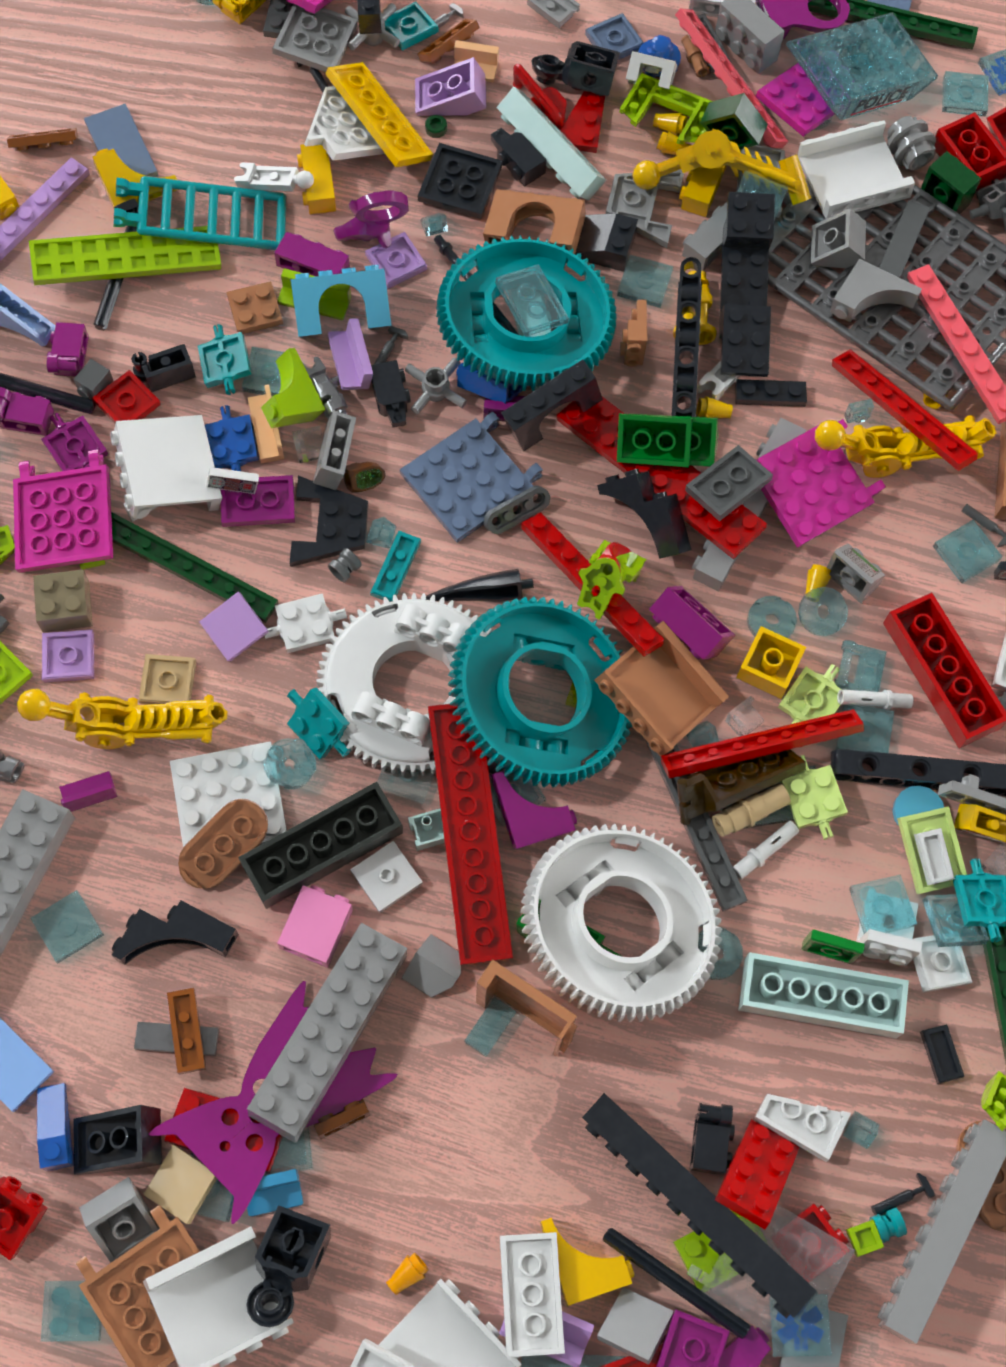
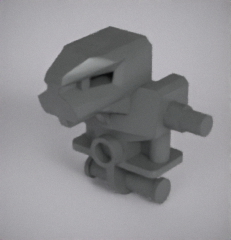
[969,179,1006,232]

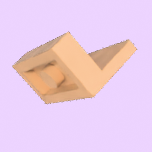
[453,40,499,82]

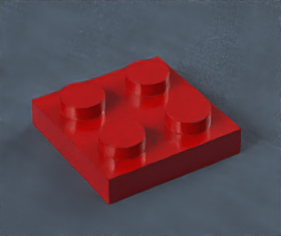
[92,370,161,423]

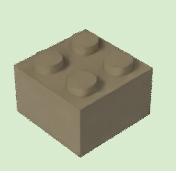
[33,569,93,633]

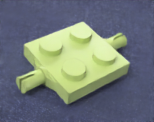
[778,664,842,724]
[781,755,848,840]

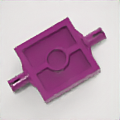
[41,413,109,471]

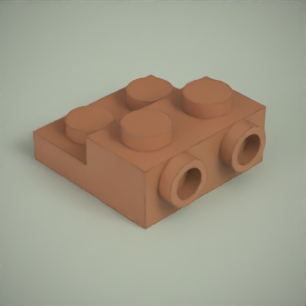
[620,300,647,367]

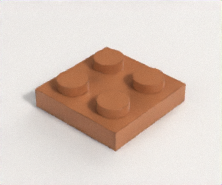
[226,281,283,334]

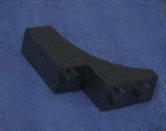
[597,468,692,559]
[112,900,239,965]

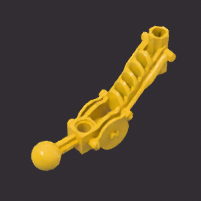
[632,129,811,205]
[815,415,997,478]
[17,689,228,749]

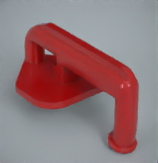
[513,63,567,130]

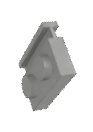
[527,0,580,28]

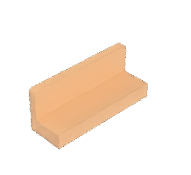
[247,384,284,464]

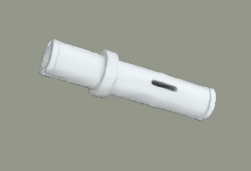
[837,689,914,710]
[733,821,799,880]

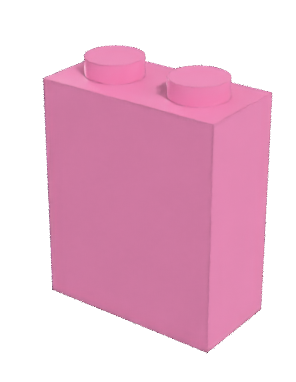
[277,885,353,968]

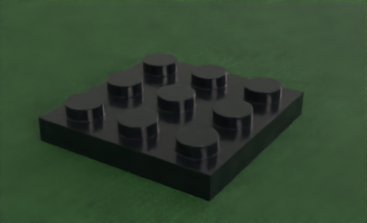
[417,143,503,220]

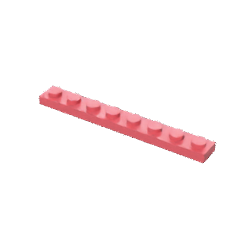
[675,8,788,148]
[907,264,1006,424]

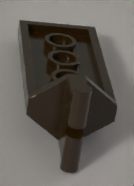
[677,749,806,825]

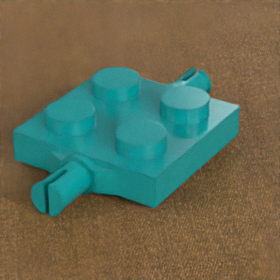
[197,324,252,395]
[287,687,351,760]
[953,858,1006,942]

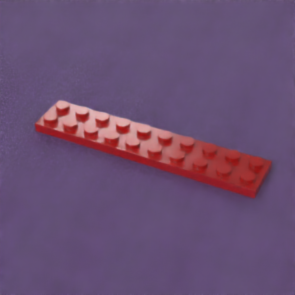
[557,396,767,560]
[428,704,513,965]

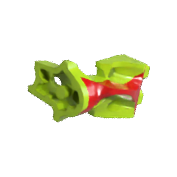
[577,540,646,620]

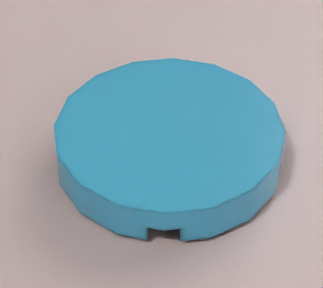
[892,786,944,825]

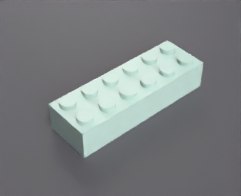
[738,952,909,1039]

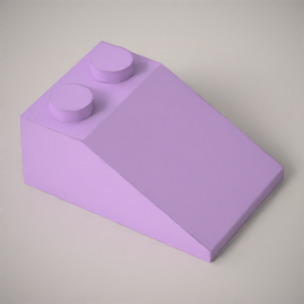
[415,57,486,116]

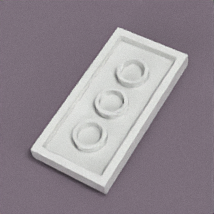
[500,1232,565,1357]

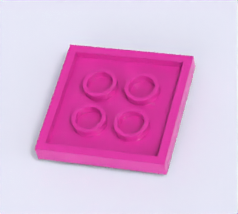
[756,61,848,137]

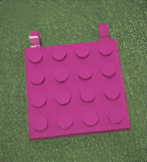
[756,419,886,548]
[13,450,113,573]

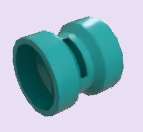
[869,1208,907,1243]

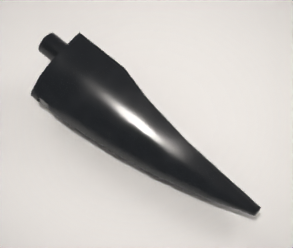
[426,569,534,602]

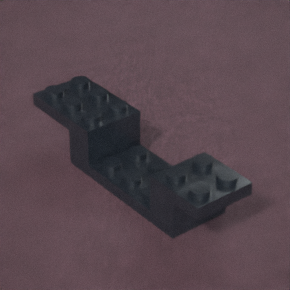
[719,192,775,377]

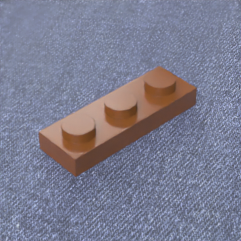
[417,19,480,64]
[7,128,78,151]
[167,988,206,1075]

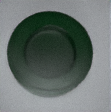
[425,115,447,138]

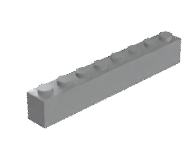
[692,418,806,592]

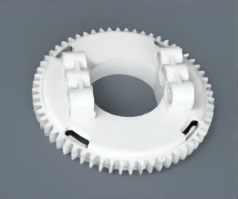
[316,593,510,776]
[520,824,722,1022]

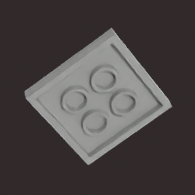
[272,4,358,72]

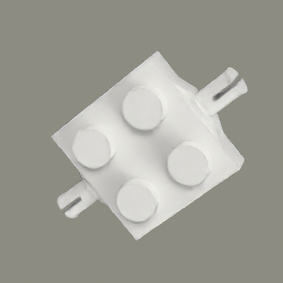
[265,593,347,653]

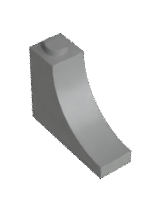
[830,259,922,322]

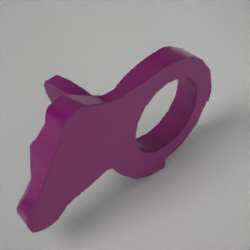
[333,190,409,248]

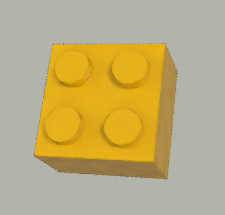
[736,626,806,699]

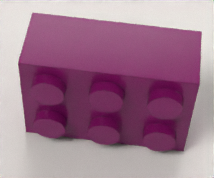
[649,586,735,660]

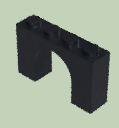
[501,359,603,452]

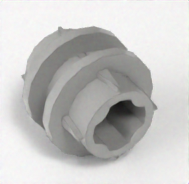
[887,116,936,170]

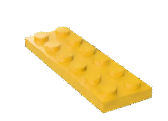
[325,62,434,168]

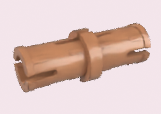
[681,34,709,77]

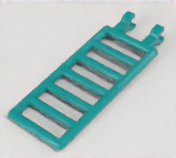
[113,176,287,250]

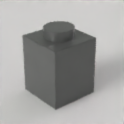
[73,359,114,400]

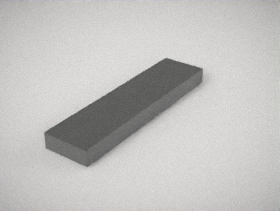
[879,200,930,278]

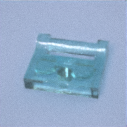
[834,640,887,692]

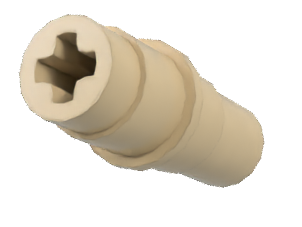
[712,784,791,837]

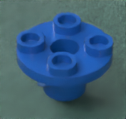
[638,35,681,78]

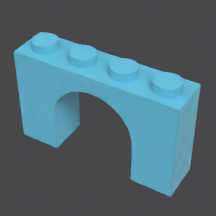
[291,265,392,337]

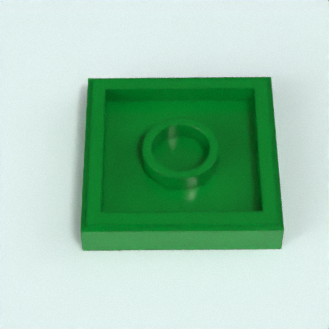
[801,929,865,964]

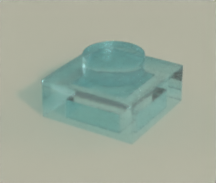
[844,399,874,423]

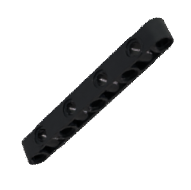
[672,257,702,417]
[831,749,1006,797]

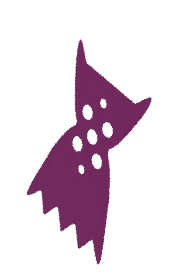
[149,981,398,1224]

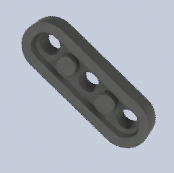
[484,486,550,534]

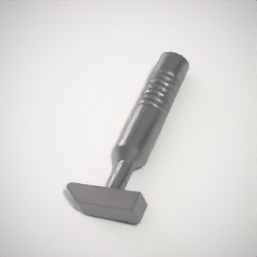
[434,3,464,28]

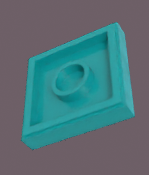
[384,1,439,51]

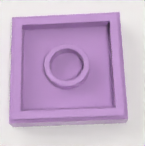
[365,232,427,289]
[199,592,269,662]
[42,630,94,683]

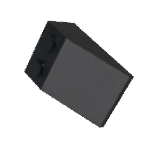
[575,213,638,272]
[73,1105,162,1175]

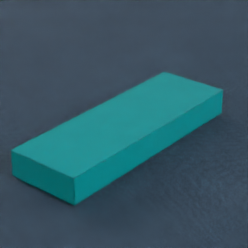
[370,531,421,602]

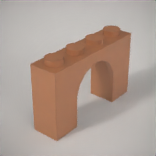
[483,189,586,254]

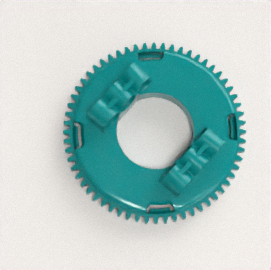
[436,235,617,391]
[448,596,632,788]

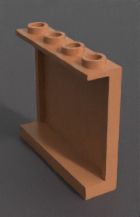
[595,621,729,757]
[476,959,578,1056]

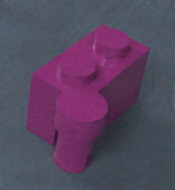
[47,322,89,377]
[0,387,54,436]

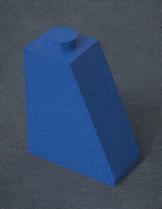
[456,363,523,404]

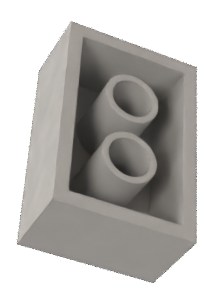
[715,0,784,74]

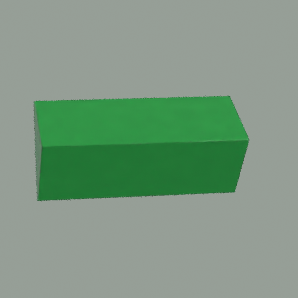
[617,413,718,467]

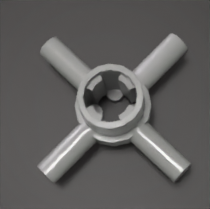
[345,3,400,50]
[405,358,467,414]

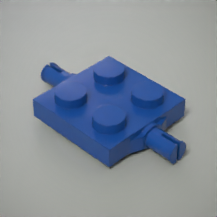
[204,405,259,471]

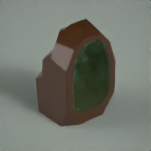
[343,461,386,493]

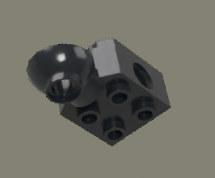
[531,41,620,96]
[246,1205,331,1328]

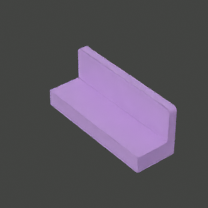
[328,319,373,390]
[499,1311,594,1367]

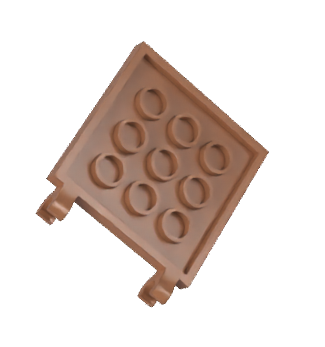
[76,1205,200,1367]

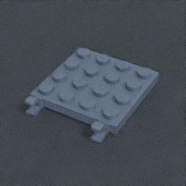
[400,412,543,543]

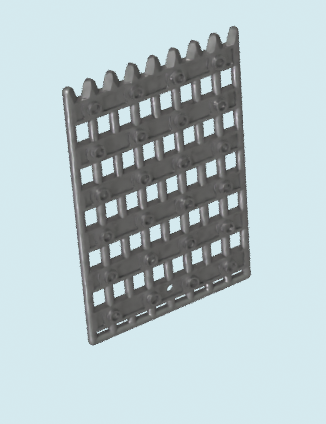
[768,177,1006,411]

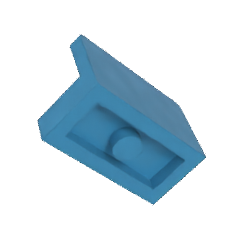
[247,1169,303,1217]

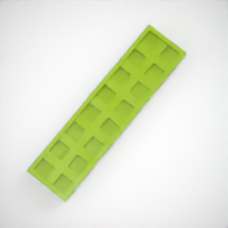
[29,226,221,286]

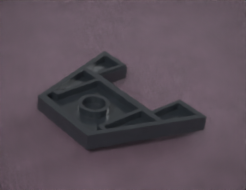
[289,476,369,567]

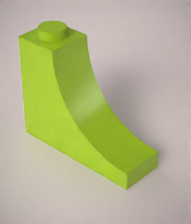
[261,348,326,428]

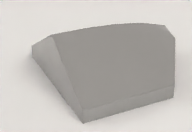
[402,934,461,998]

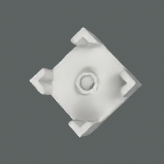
[626,51,677,89]

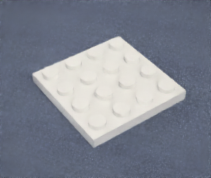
[170,741,287,847]

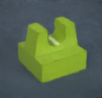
[846,1220,884,1257]

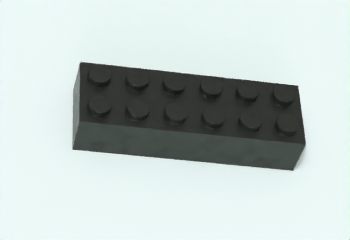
[238,781,403,909]

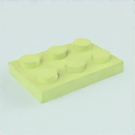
[897,806,967,894]

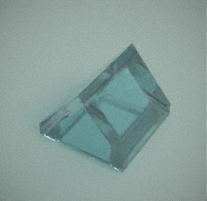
[420,213,448,237]
[366,517,396,549]
[687,721,719,748]
[843,1111,879,1149]

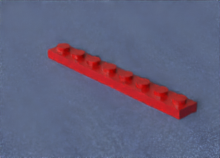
[832,349,978,471]
[521,512,664,657]
[661,709,864,779]

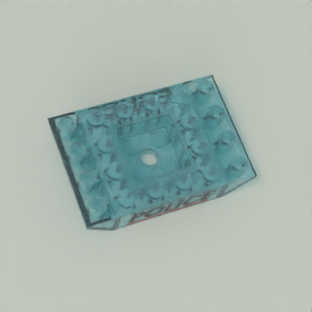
[786,12,938,120]

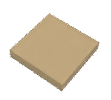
[138,654,196,704]
[143,1145,217,1224]

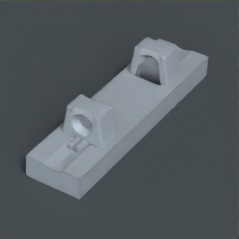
[938,774,1006,815]

